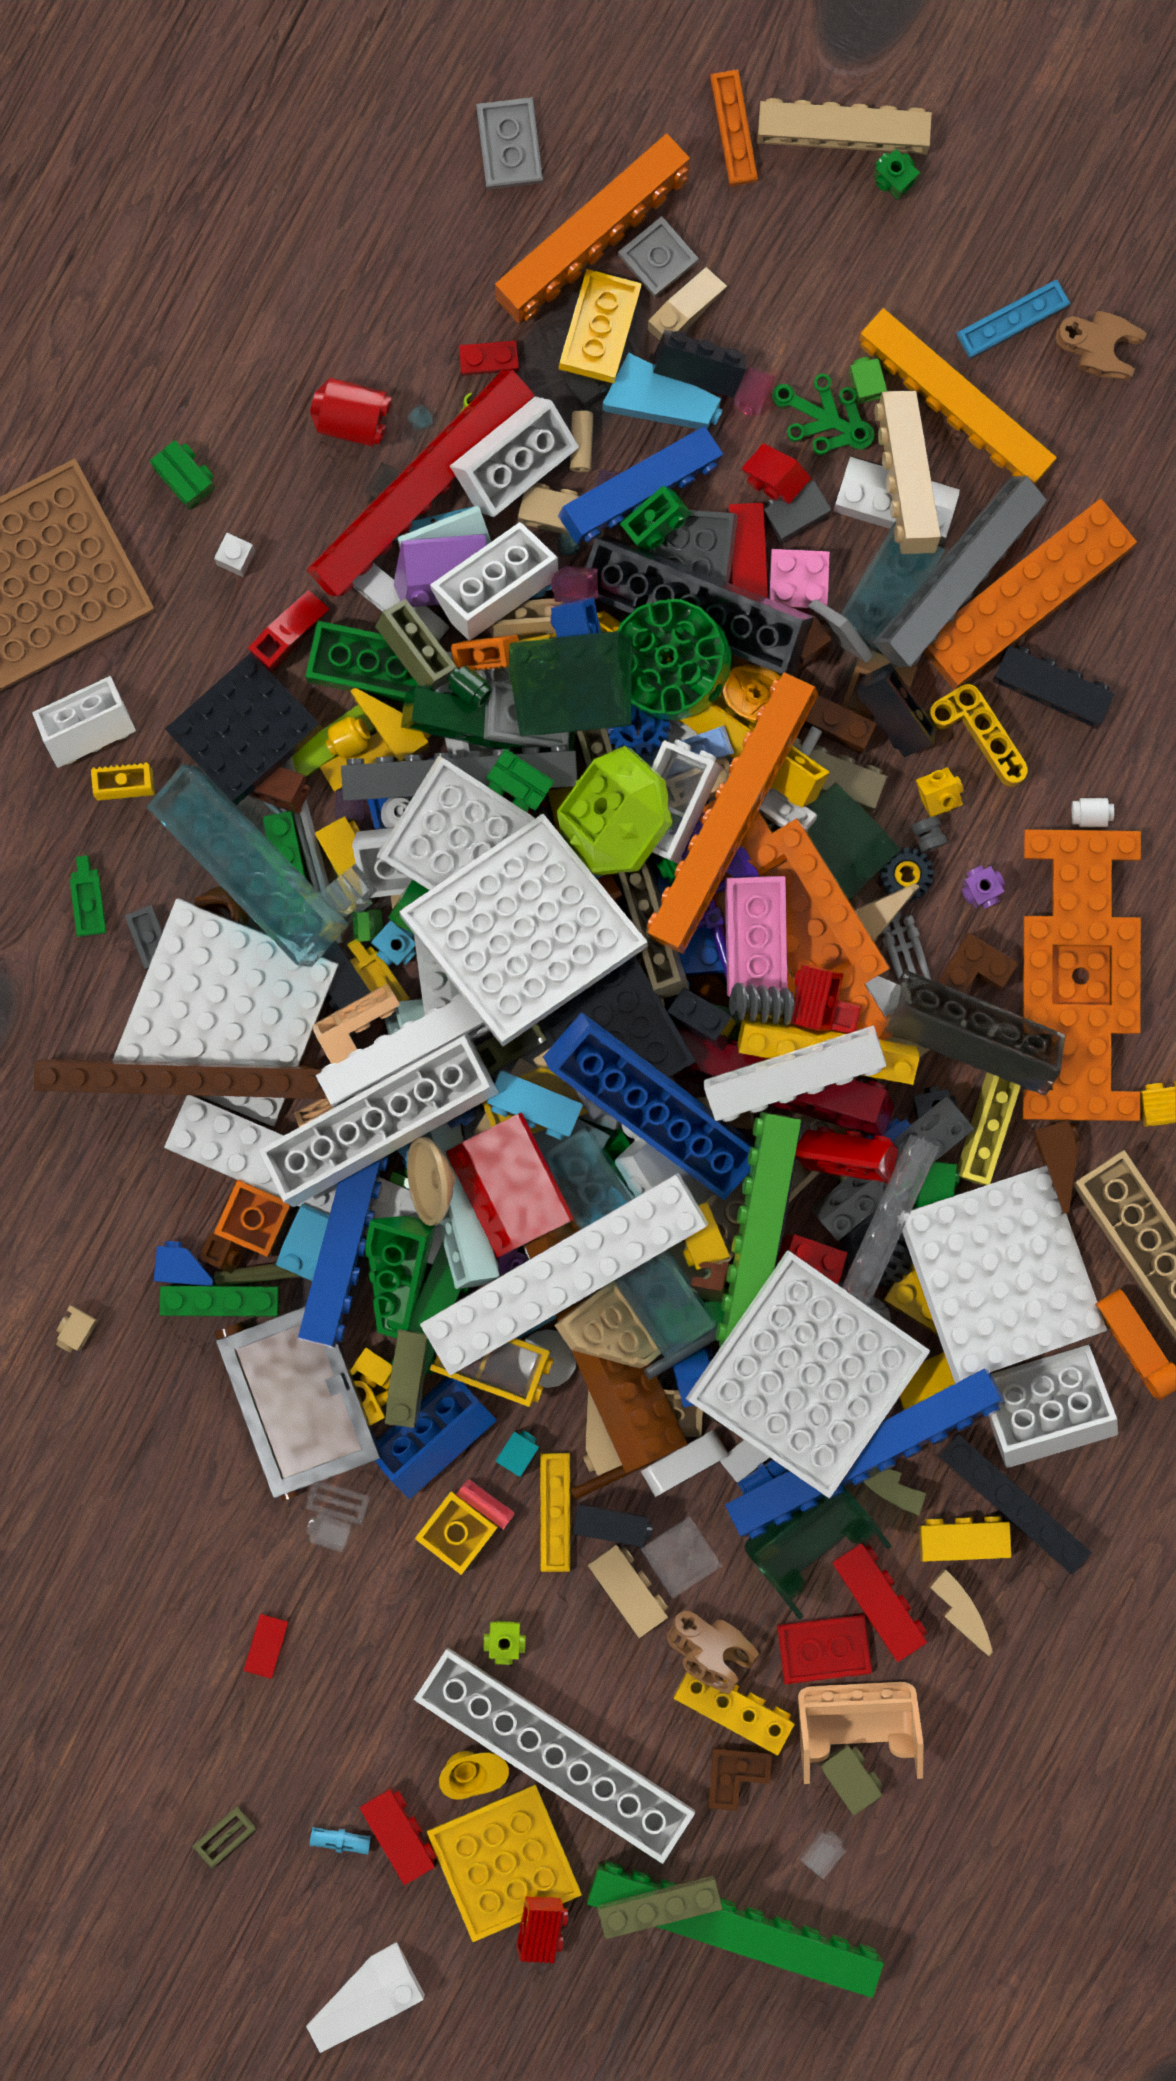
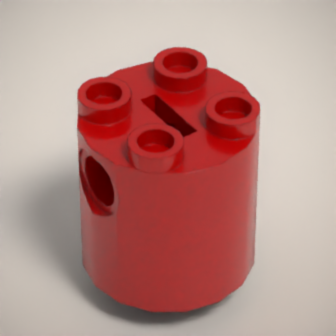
[310,377,392,448]

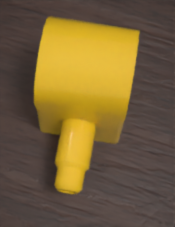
[354,1381,389,1426]

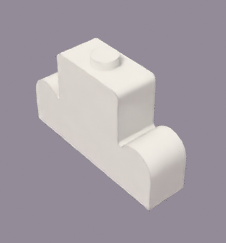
[615,1124,714,1205]

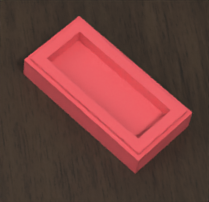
[456,1479,515,1530]

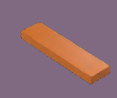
[710,70,758,187]

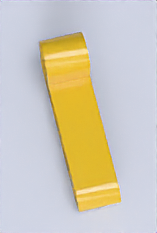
[928,684,1028,787]

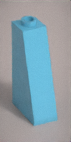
[603,353,723,430]

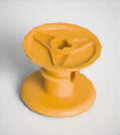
[722,664,781,722]

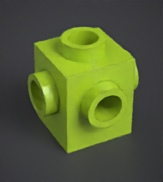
[484,1621,526,1665]

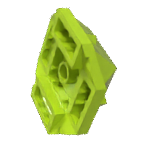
[557,746,672,876]

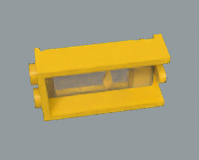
[430,1338,554,1407]

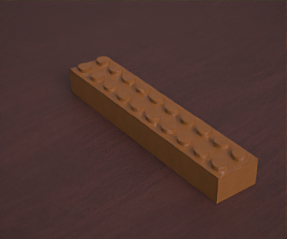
[524,1178,688,1473]

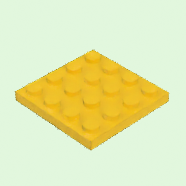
[427,1784,582,1942]

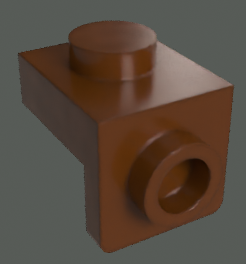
[198,1232,243,1274]

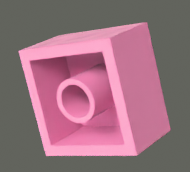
[768,549,830,615]

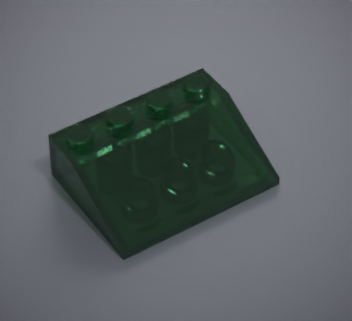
[509,631,632,737]
[806,782,900,900]

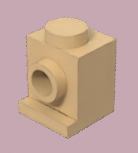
[56,1306,98,1353]

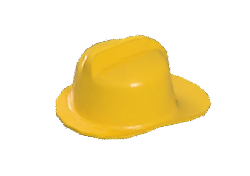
[439,1751,509,1800]

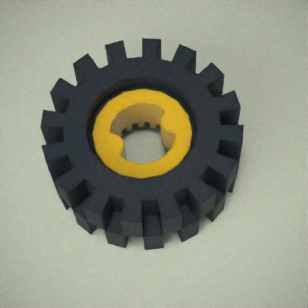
[880,847,934,902]

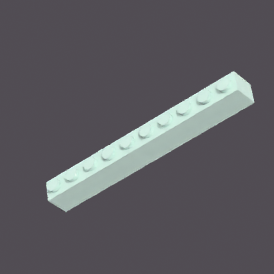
[384,999,500,1289]

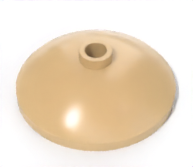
[407,1137,455,1226]

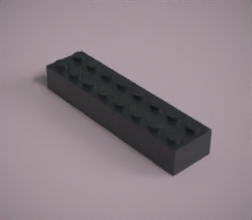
[578,535,814,674]

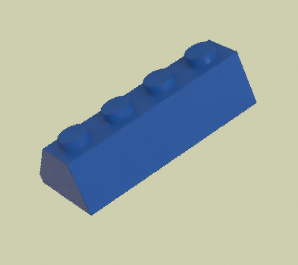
[375,1377,497,1500]

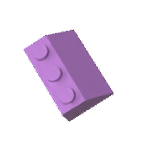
[393,534,487,607]

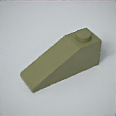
[385,1329,428,1428]

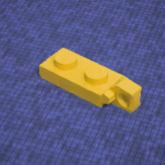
[347,939,410,1002]

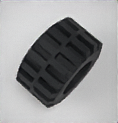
[840,1207,914,1286]

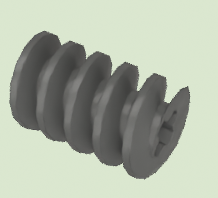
[729,982,794,1025]

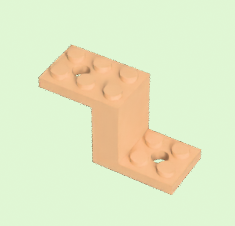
[294,983,400,1127]

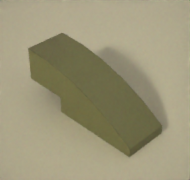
[863,1469,926,1515]

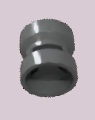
[912,816,948,853]

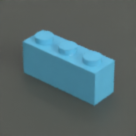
[487,1070,583,1140]

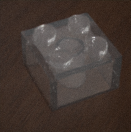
[640,1515,722,1599]

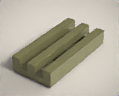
[192,1806,257,1869]

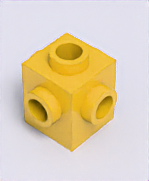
[916,767,964,817]

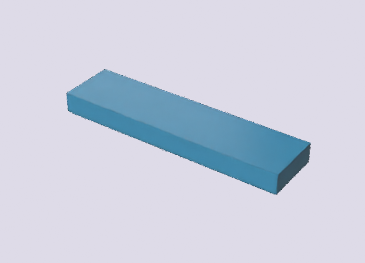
[956,279,1071,360]

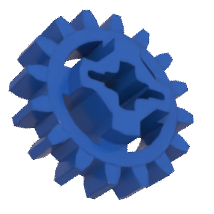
[607,699,671,758]

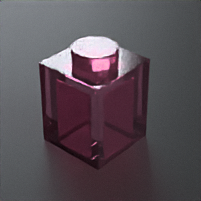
[734,367,774,415]
[551,566,598,602]

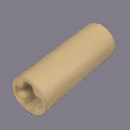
[570,411,593,472]

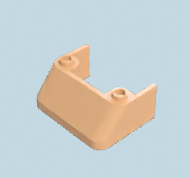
[798,1682,924,1784]

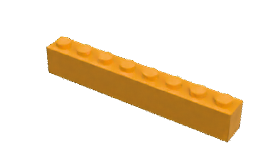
[859,308,1057,485]

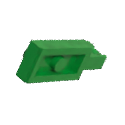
[70,855,107,938]

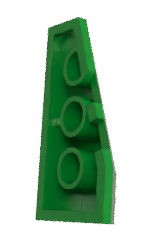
[365,1216,436,1338]

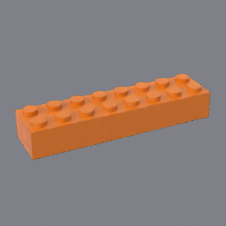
[495,133,690,324]
[923,498,1137,690]

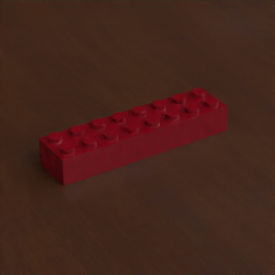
[673,1024,894,1136]

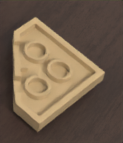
[554,1279,664,1368]

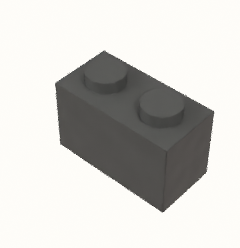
[764,481,831,544]

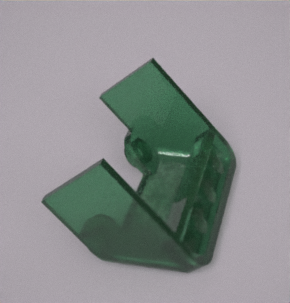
[745,1487,892,1620]

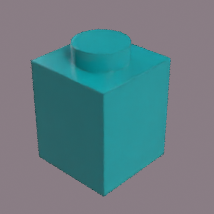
[495,1429,539,1477]

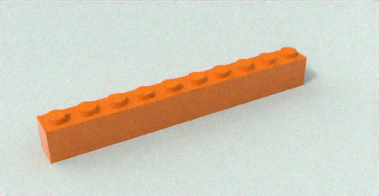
[647,673,819,954]

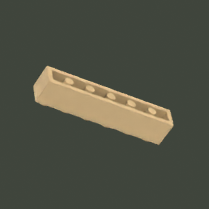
[757,98,932,155]
[874,391,941,554]

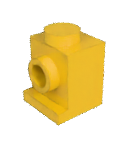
[350,1348,393,1390]

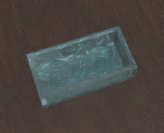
[840,521,945,654]

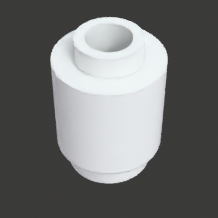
[1072,798,1114,827]

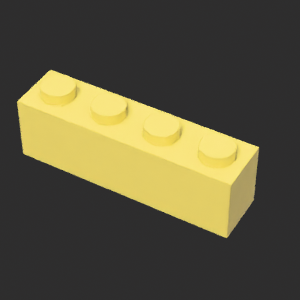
[956,1065,1024,1185]

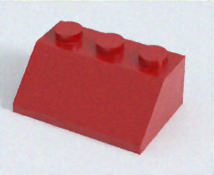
[795,1127,898,1184]

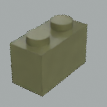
[818,1744,883,1816]

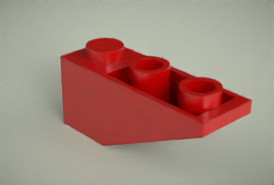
[248,590,330,673]

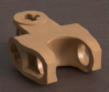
[1055,311,1147,380]
[667,1611,759,1694]

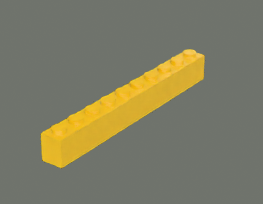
[597,610,830,808]

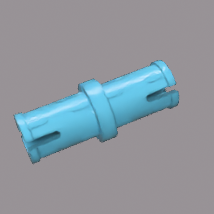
[310,1827,371,1855]

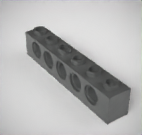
[811,1096,974,1241]

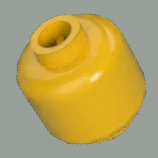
[326,716,371,759]

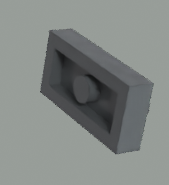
[125,905,163,970]

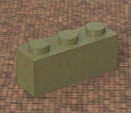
[375,598,456,691]

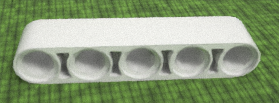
[352,562,449,641]

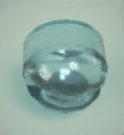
[408,405,433,431]
[558,533,580,556]

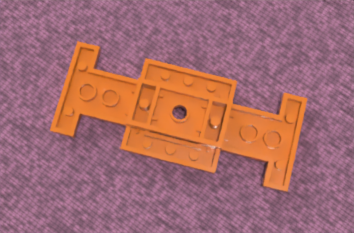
[1022,830,1141,1122]

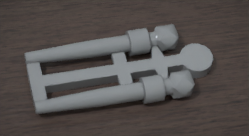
[882,912,931,989]

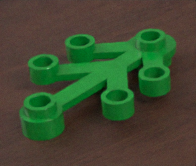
[772,374,874,456]

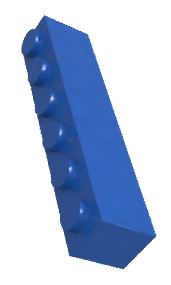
[558,426,723,544]

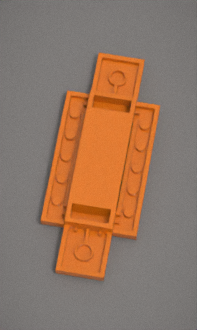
[697,799,896,1040]

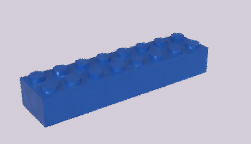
[543,1012,755,1200]

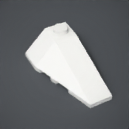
[306,1942,425,2053]

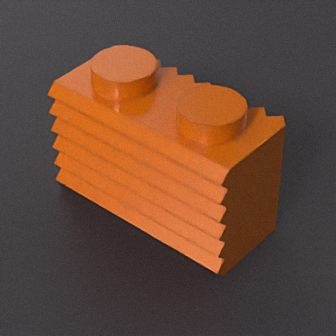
[451,635,522,671]

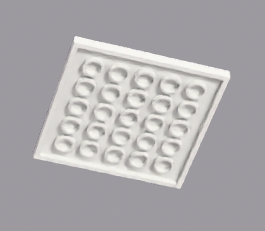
[399,814,648,1046]
[113,898,339,1126]
[897,1166,1107,1383]
[686,1250,930,1498]

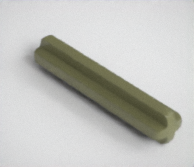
[214,1263,299,1287]

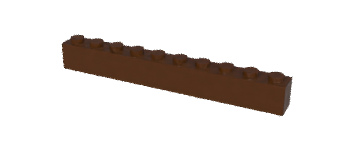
[34,1059,327,1099]

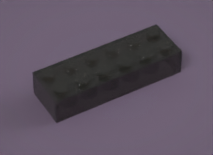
[884,969,1065,1096]

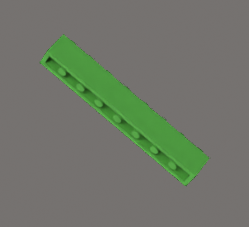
[716,1112,801,1347]

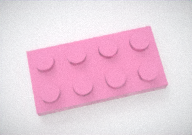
[725,876,787,997]

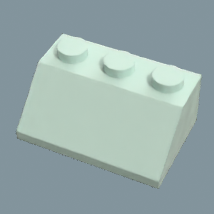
[397,506,491,547]

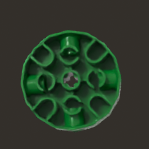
[610,599,731,720]

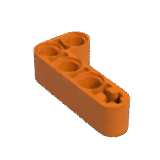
[1095,1288,1176,1400]

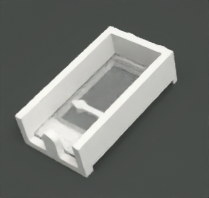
[651,739,724,864]

